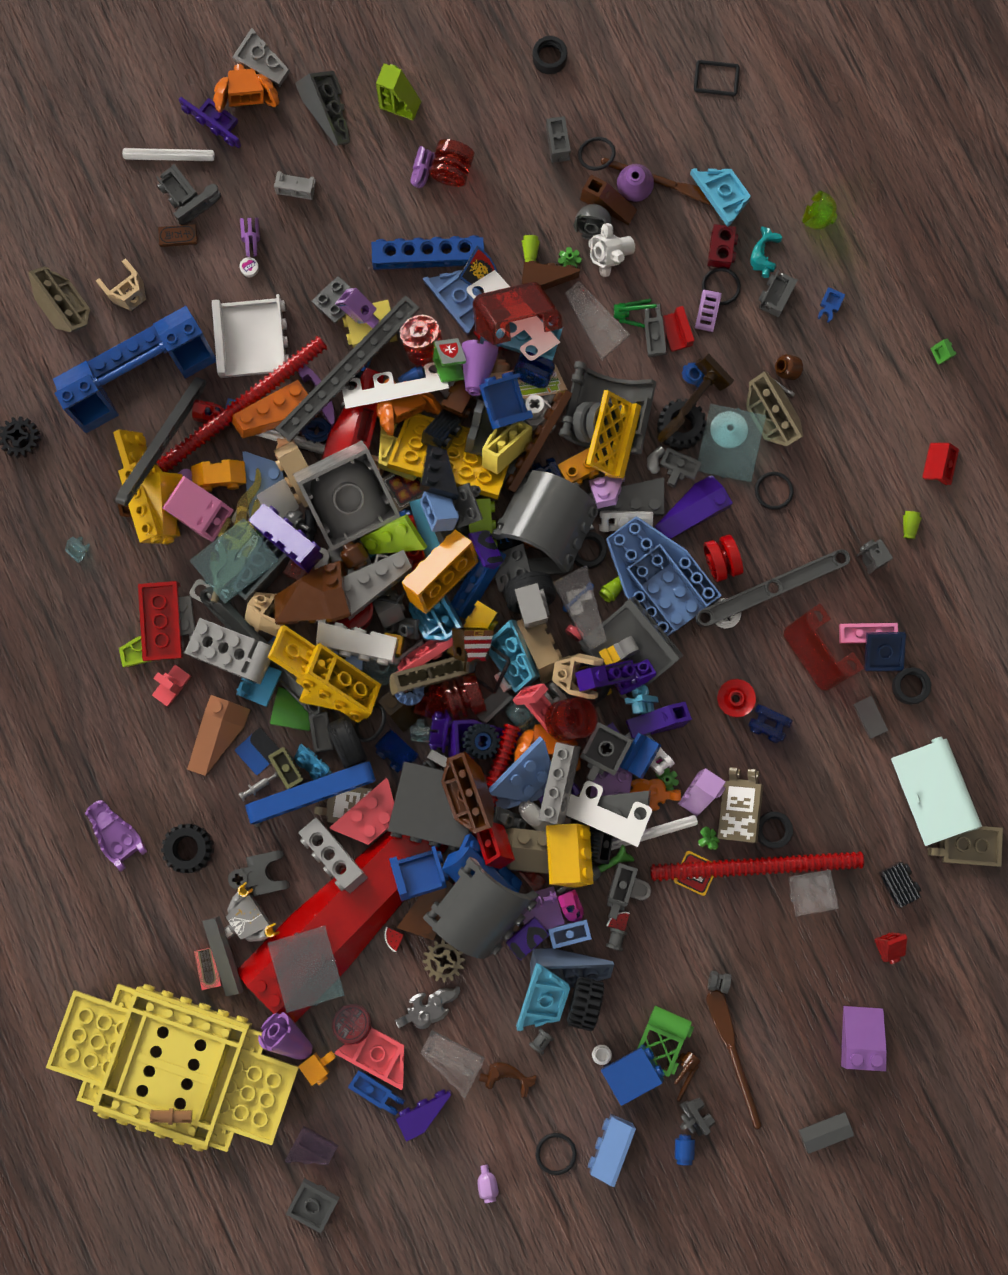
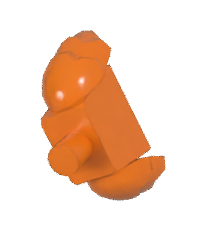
[213,64,279,112]
[377,378,442,436]
[513,724,581,771]

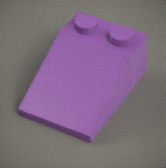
[841,1006,887,1071]

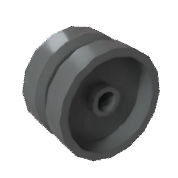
[573,401,619,444]

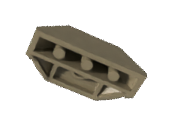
[28,266,90,332]
[746,371,803,447]
[505,828,549,874]

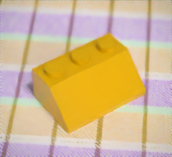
[546,824,593,888]

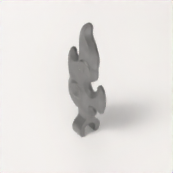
[395,986,460,1029]

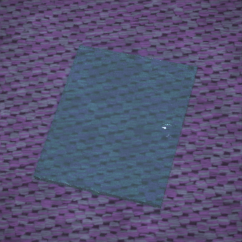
[698,404,766,482]
[189,518,279,604]
[268,926,345,1013]

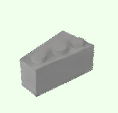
[515,583,550,629]

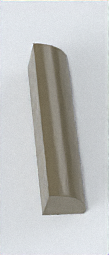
[390,657,470,696]

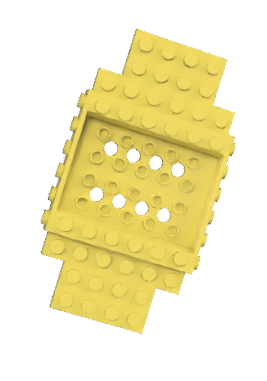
[46,984,299,1152]

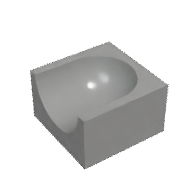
[293,440,401,551]

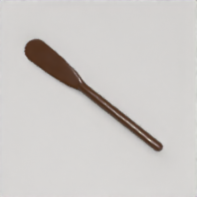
[601,158,712,206]
[706,990,761,1129]

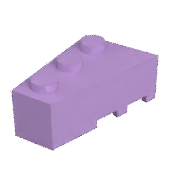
[678,768,725,816]

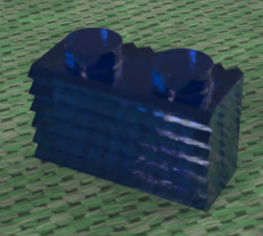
[375,729,419,773]

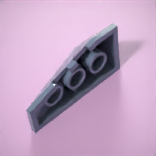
[530,948,614,988]

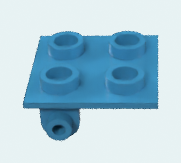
[236,666,282,707]
[294,743,332,780]

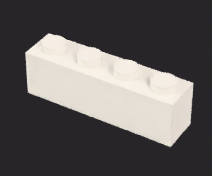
[316,619,398,666]

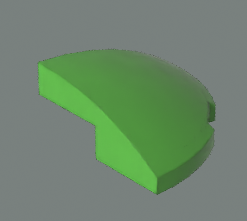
[270,687,310,731]

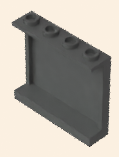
[579,596,684,700]
[387,761,469,851]

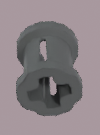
[606,927,628,951]
[529,1028,554,1055]

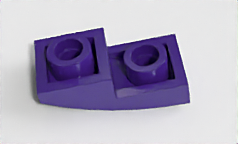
[615,659,656,695]

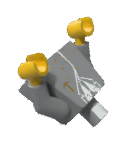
[224,882,280,942]

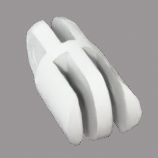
[519,800,555,832]

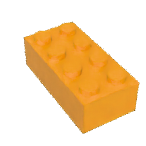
[401,529,479,614]

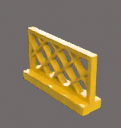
[586,390,642,479]

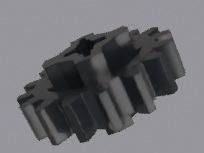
[0,416,41,458]

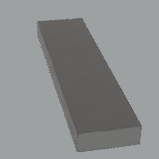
[202,916,244,996]

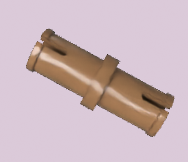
[150,1108,192,1125]

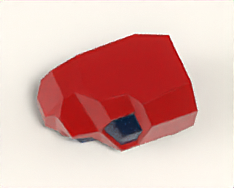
[192,400,223,423]

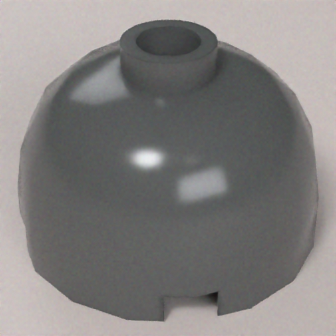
[573,204,612,240]

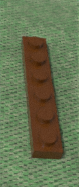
[505,390,573,493]

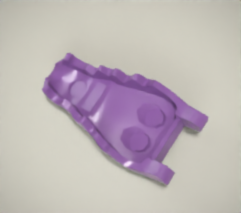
[85,800,147,872]

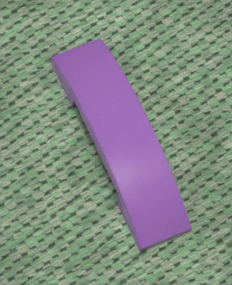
[298,365,336,427]

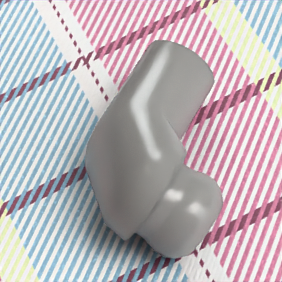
[647,446,666,474]

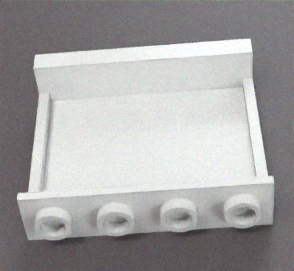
[212,294,289,378]

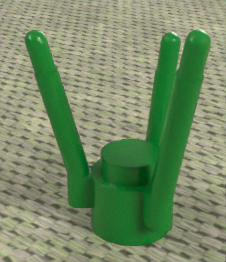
[614,299,657,328]

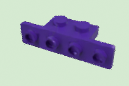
[179,97,241,148]

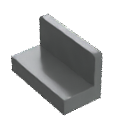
[473,686,514,724]

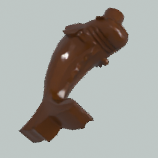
[479,1062,537,1099]

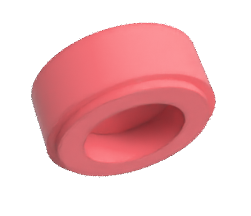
[565,624,584,642]

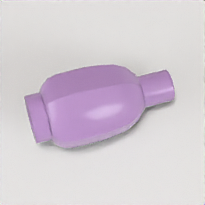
[478,1164,499,1203]

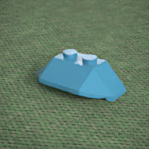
[408,595,463,641]

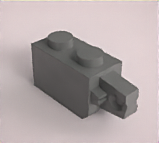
[606,863,638,919]

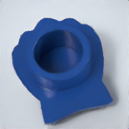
[682,363,705,388]

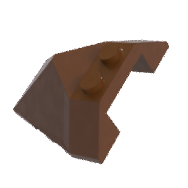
[274,561,351,625]

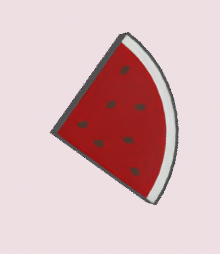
[606,911,630,931]
[384,926,404,953]

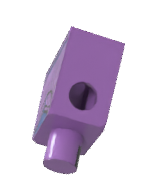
[335,288,380,328]

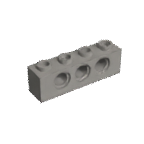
[539,742,581,824]
[298,817,368,893]

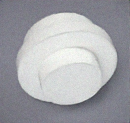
[592,1045,612,1065]

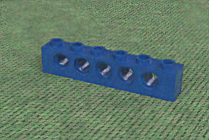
[371,235,484,270]

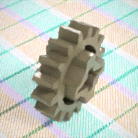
[422,939,465,982]

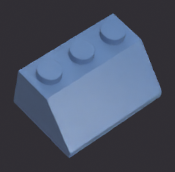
[588,1114,636,1187]

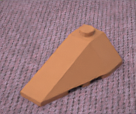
[187,695,250,776]

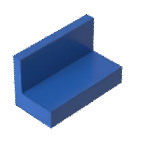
[619,733,661,779]

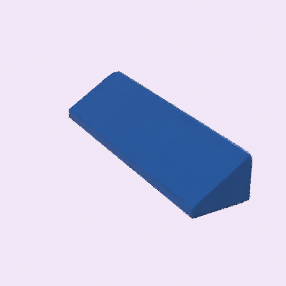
[451,549,506,619]

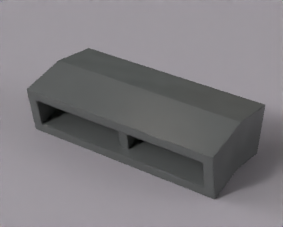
[798,1112,854,1154]

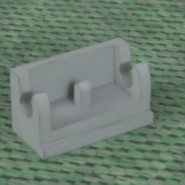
[274,171,316,200]

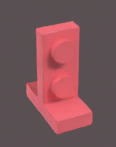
[152,665,192,707]
[512,683,564,733]

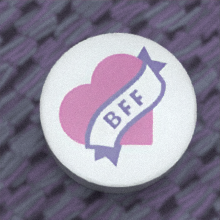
[240,257,259,277]

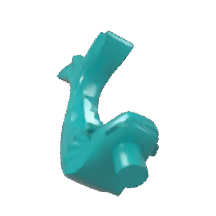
[750,226,783,278]

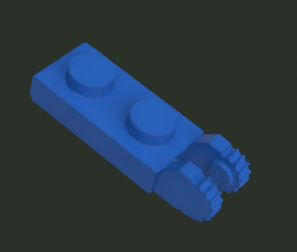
[348,1070,405,1115]

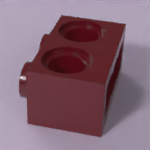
[707,224,739,269]

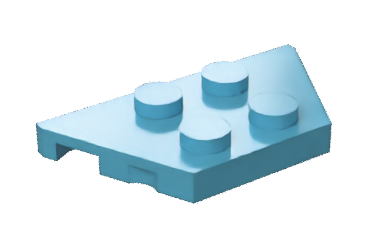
[690,168,751,227]
[516,963,570,1031]

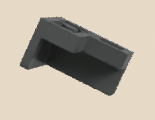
[464,399,494,456]

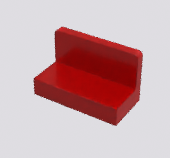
[663,306,695,352]
[922,443,959,485]

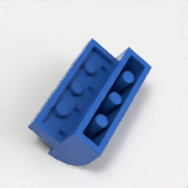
[442,833,522,893]

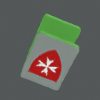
[433,338,466,382]

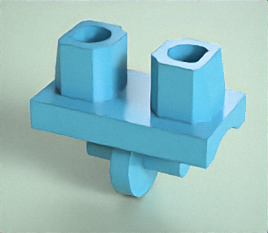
[625,684,659,715]

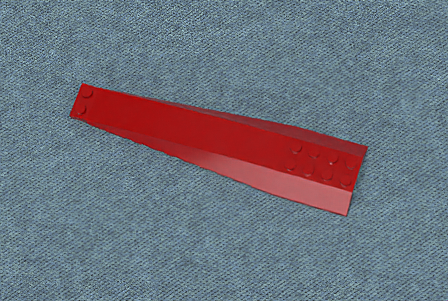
[237,773,488,1023]

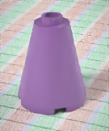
[617,164,654,202]
[461,340,498,396]
[258,1012,312,1061]

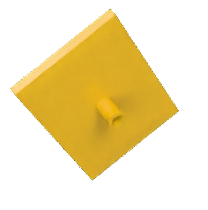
[387,414,510,500]

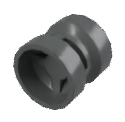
[707,970,731,994]

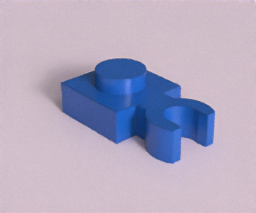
[818,287,845,323]

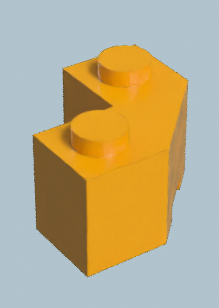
[191,459,246,492]

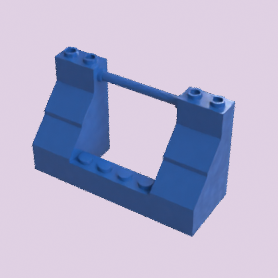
[53,306,216,433]

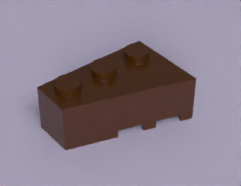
[441,365,476,423]
[397,881,453,940]

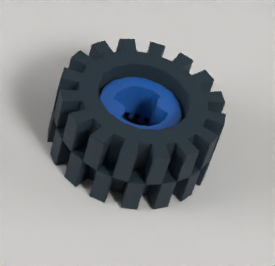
[462,724,500,759]

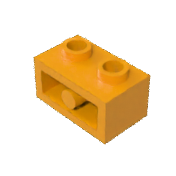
[557,447,600,486]

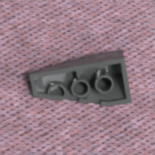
[295,71,350,146]

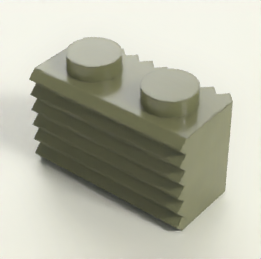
[268,747,306,790]

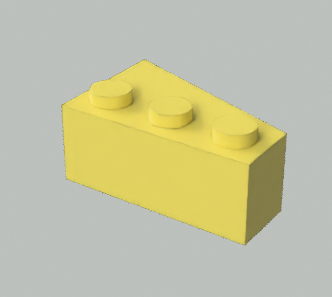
[482,421,532,474]

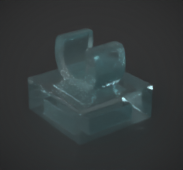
[65,537,90,563]
[410,719,430,742]

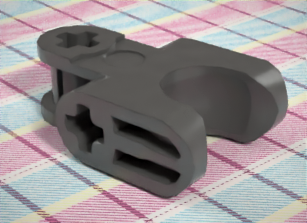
[228,850,290,896]

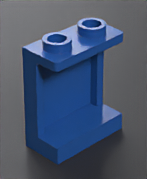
[479,371,533,430]
[389,846,449,901]
[601,1044,665,1106]

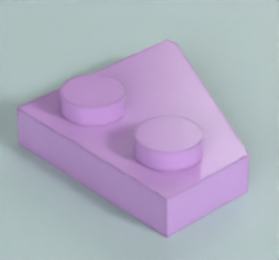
[589,476,625,509]

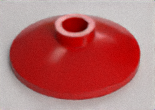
[717,679,756,717]

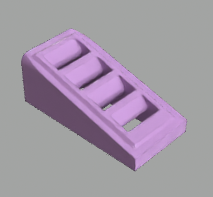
[695,290,722,332]

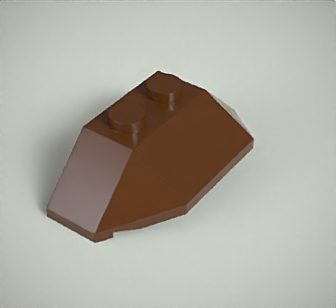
[441,751,494,833]

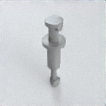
[238,772,279,802]

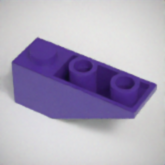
[575,660,637,692]
[626,702,692,739]
[396,1089,452,1142]

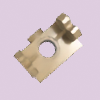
[96,259,146,311]
[244,592,283,636]
[552,653,604,699]

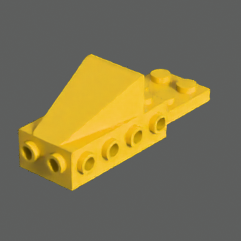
[113,429,183,544]
[267,625,382,723]

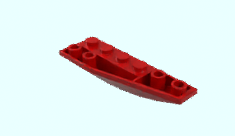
[321,368,384,460]

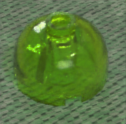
[802,190,837,230]

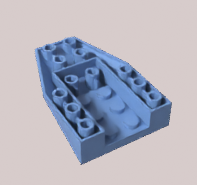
[606,516,722,637]

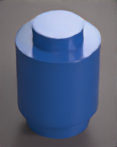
[675,1134,695,1165]

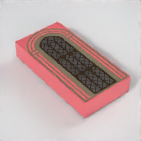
[194,948,222,990]

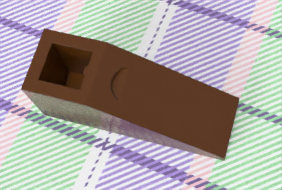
[580,175,637,225]
[521,261,580,292]

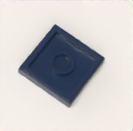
[864,632,906,671]

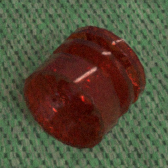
[429,139,475,187]
[400,315,443,366]
[443,672,487,720]
[545,697,597,741]

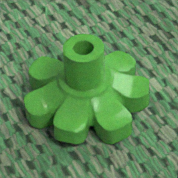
[558,247,581,268]
[656,768,679,791]
[698,827,720,850]

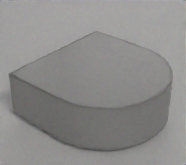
[630,878,651,900]

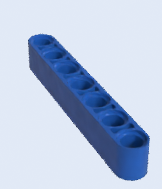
[245,762,376,825]

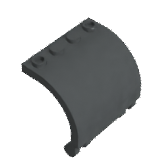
[559,361,656,455]
[491,470,599,572]
[423,857,539,959]

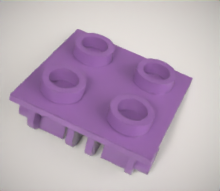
[590,767,633,797]
[523,886,565,929]

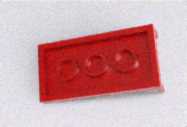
[138,581,183,661]

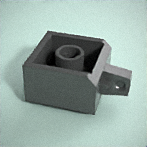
[579,722,633,781]

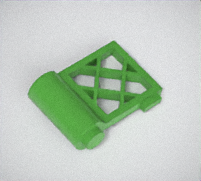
[637,1006,694,1077]

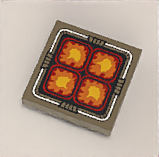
[382,473,424,512]

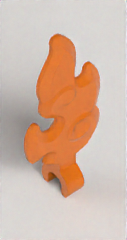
[630,778,681,811]

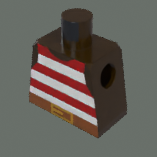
[452,627,494,672]

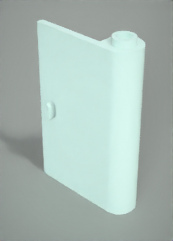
[891,736,982,846]

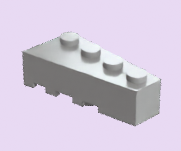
[344,550,412,621]

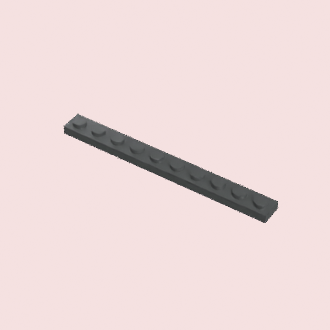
[275,295,420,443]

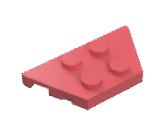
[397,638,453,672]
[329,778,394,845]
[334,1027,405,1090]

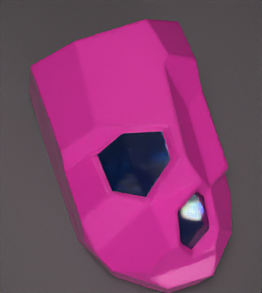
[557,889,584,922]

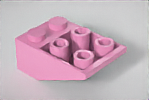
[162,476,234,542]

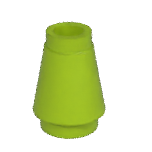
[522,235,540,262]
[903,511,922,539]
[599,576,623,603]

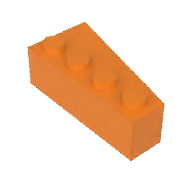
[232,380,317,439]

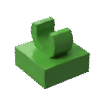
[930,339,956,365]

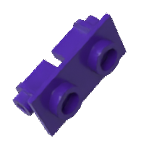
[428,709,452,753]

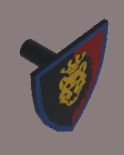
[458,246,497,289]

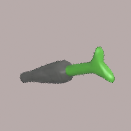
[557,844,634,895]

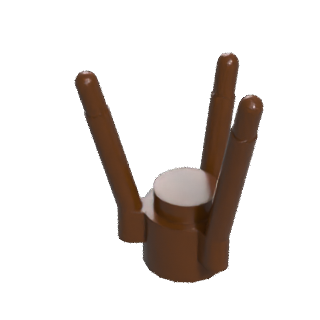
[664,1051,701,1102]

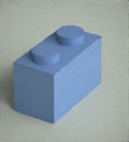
[420,491,459,532]
[548,919,592,949]

